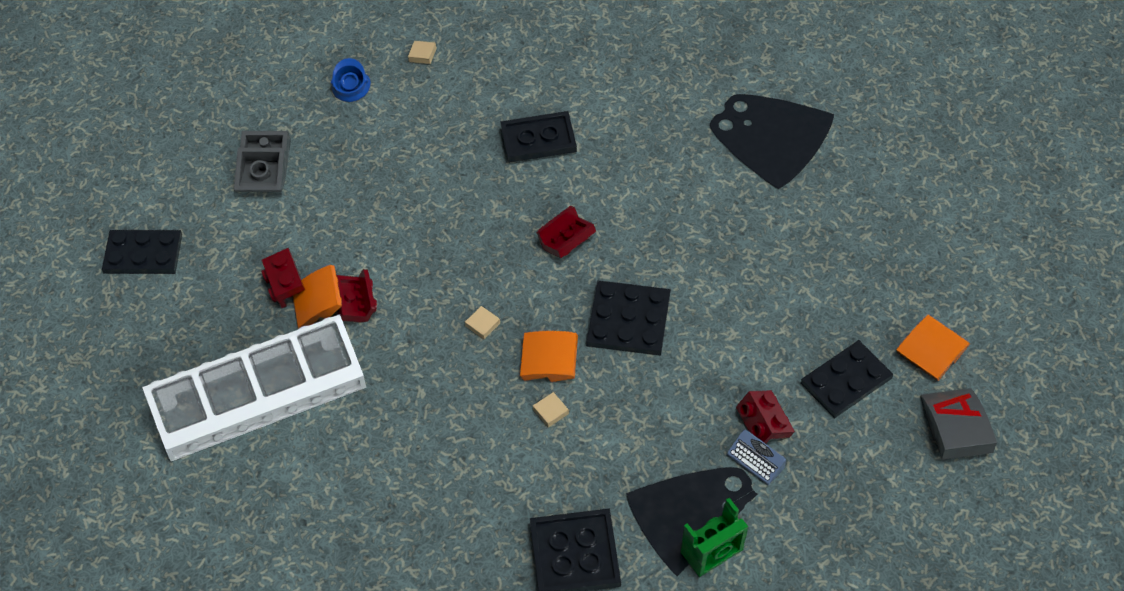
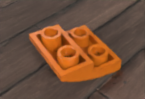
[293,265,342,329]
[896,315,970,381]
[520,331,578,382]

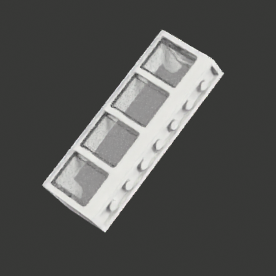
[142,314,366,461]

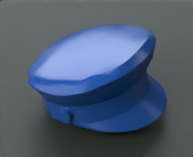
[331,58,371,102]

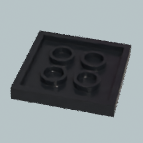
[586,280,671,356]
[530,508,621,591]

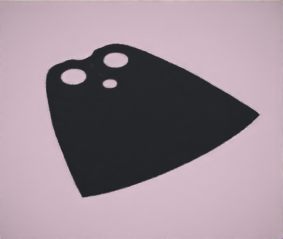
[710,94,834,189]
[626,467,758,577]

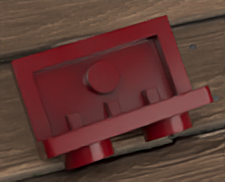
[537,206,596,258]
[261,248,305,308]
[336,269,377,322]
[736,390,795,444]

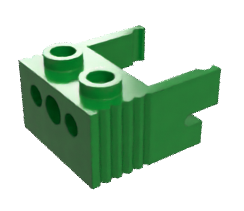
[680,498,748,578]

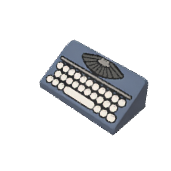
[727,429,786,486]

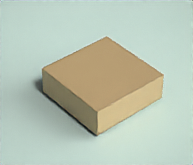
[408,41,437,64]
[465,306,500,339]
[533,392,569,428]

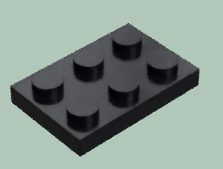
[500,111,577,163]
[102,230,182,274]
[801,340,893,419]

